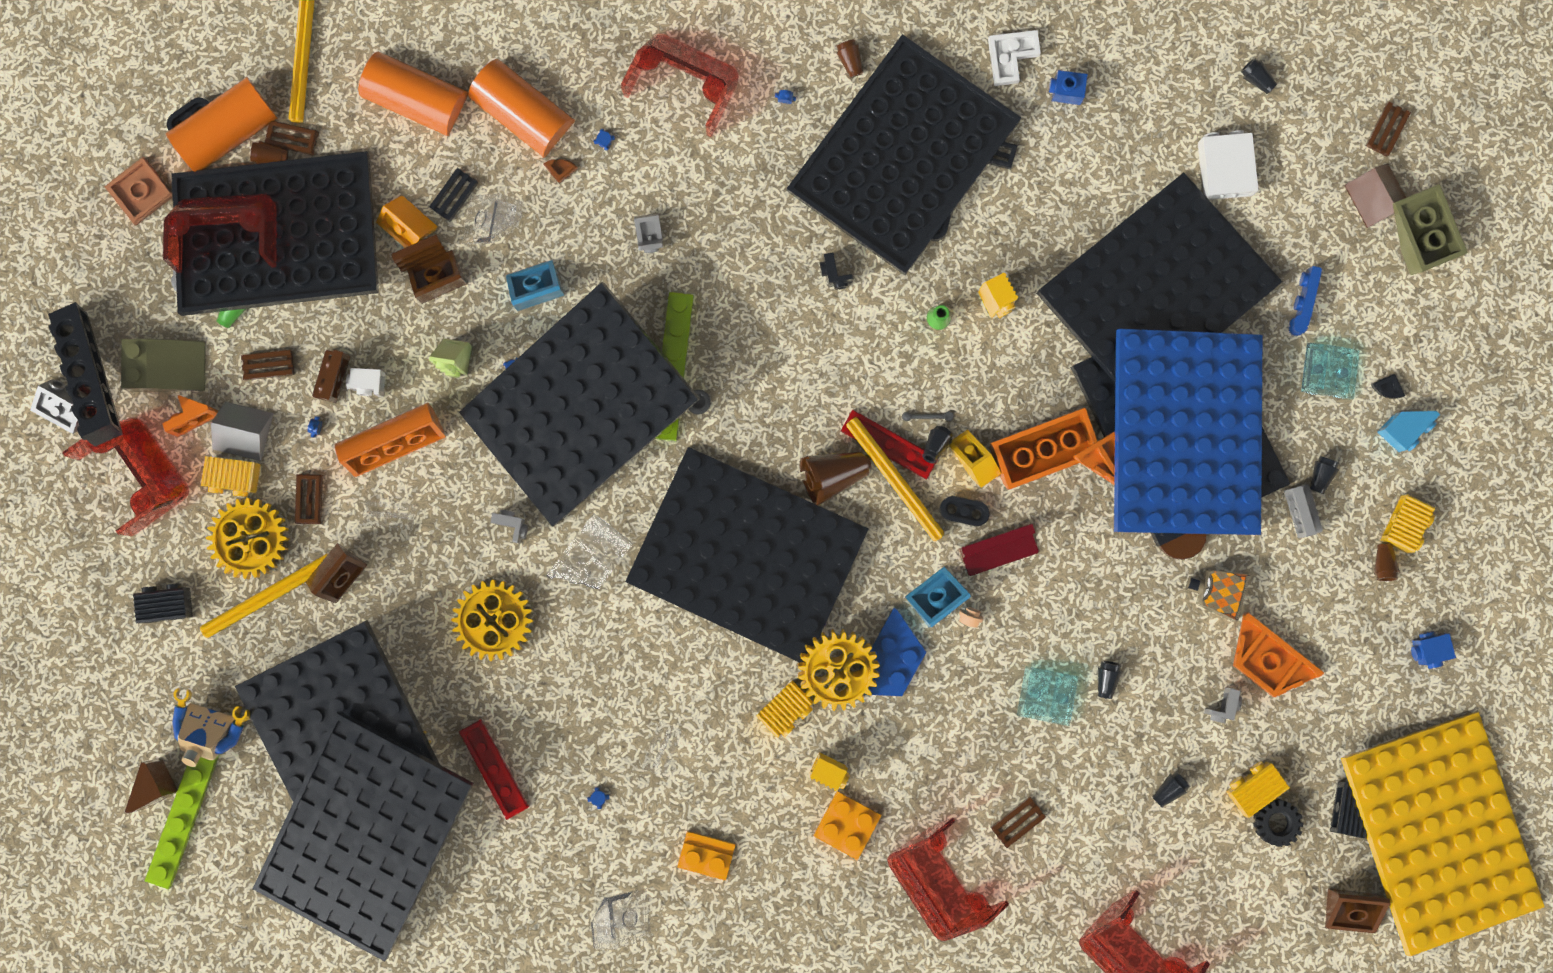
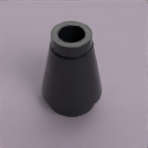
[1241,58,1277,94]
[922,426,953,464]
[1310,456,1339,494]
[1098,661,1123,699]
[1152,771,1191,808]

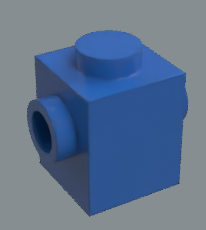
[1048,70,1088,105]
[1411,631,1456,669]

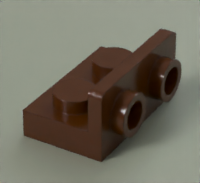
[312,350,350,404]

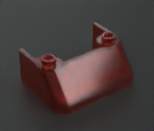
[621,34,739,137]
[163,194,276,273]
[62,417,189,536]
[887,817,1009,941]
[1079,890,1210,973]

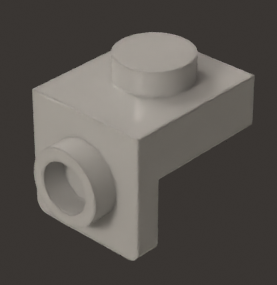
[634,213,663,253]
[490,510,528,544]
[1204,688,1242,723]

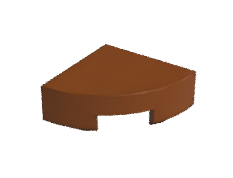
[543,159,578,184]

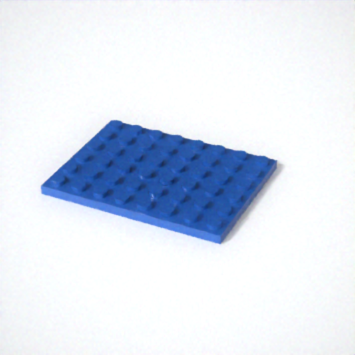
[1114,329,1263,535]

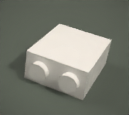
[1198,130,1259,200]

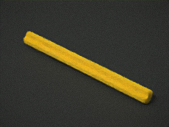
[289,0,314,123]
[846,417,944,541]
[200,554,328,638]

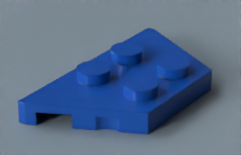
[859,608,926,696]

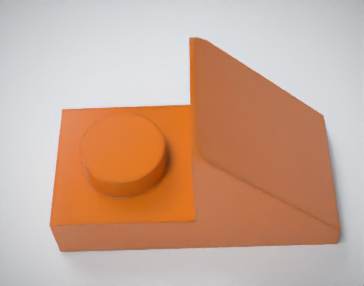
[162,395,219,437]

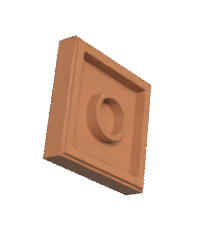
[104,157,173,225]

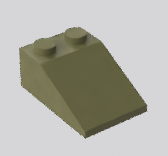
[1393,184,1468,275]
[121,339,205,392]

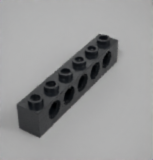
[48,302,123,446]

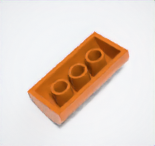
[358,51,469,136]
[468,59,575,158]
[166,77,278,172]
[335,403,446,477]
[990,408,1097,490]

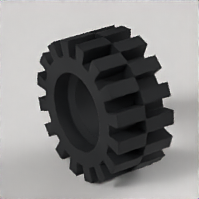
[1253,799,1304,847]

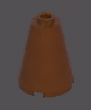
[799,452,872,505]

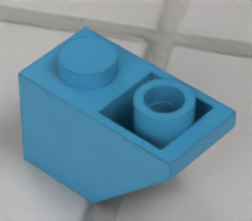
[1377,411,1440,452]

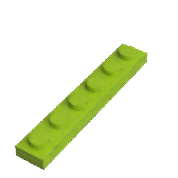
[655,292,694,442]
[145,754,220,889]

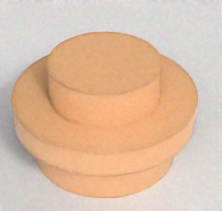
[959,607,984,628]

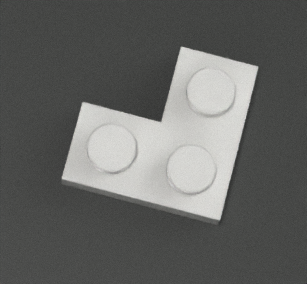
[988,30,1041,86]

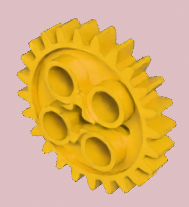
[206,498,290,579]
[451,580,534,661]
[797,629,880,711]

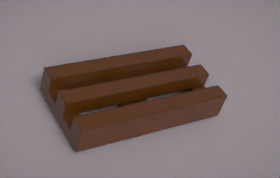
[1365,102,1411,157]
[265,121,319,155]
[391,234,446,272]
[241,350,294,381]
[295,474,323,525]
[990,796,1046,848]

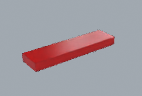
[840,409,938,480]
[459,719,529,820]

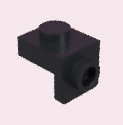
[819,252,853,290]

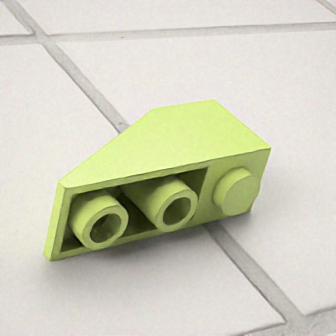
[429,339,472,378]

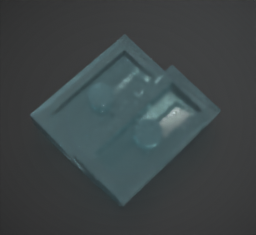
[1301,343,1360,400]
[1016,666,1078,726]

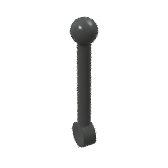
[902,411,954,421]

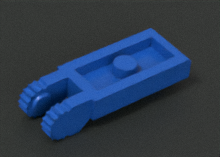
[1288,266,1322,336]

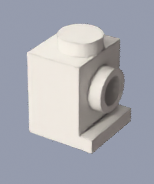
[346,368,385,397]

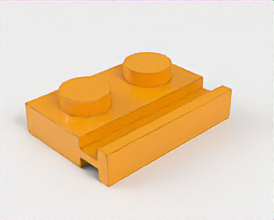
[677,831,736,881]

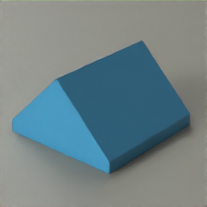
[506,260,564,311]
[905,567,971,627]

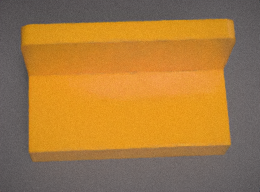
[376,196,437,248]

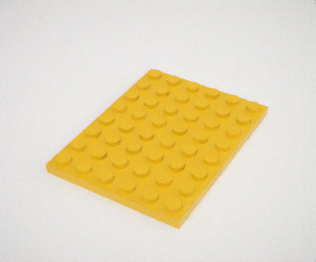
[1341,712,1545,956]

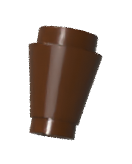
[836,39,863,78]
[250,141,289,164]
[1374,544,1400,581]

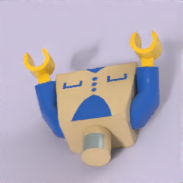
[172,688,251,767]

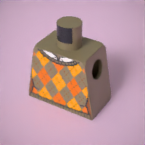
[1185,570,1250,621]

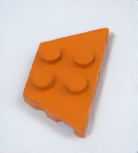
[1073,431,1115,485]
[1233,612,1324,697]

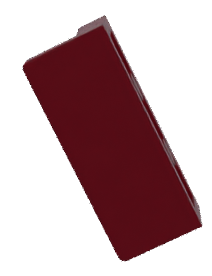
[959,524,1039,576]

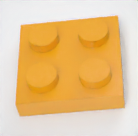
[813,791,882,860]

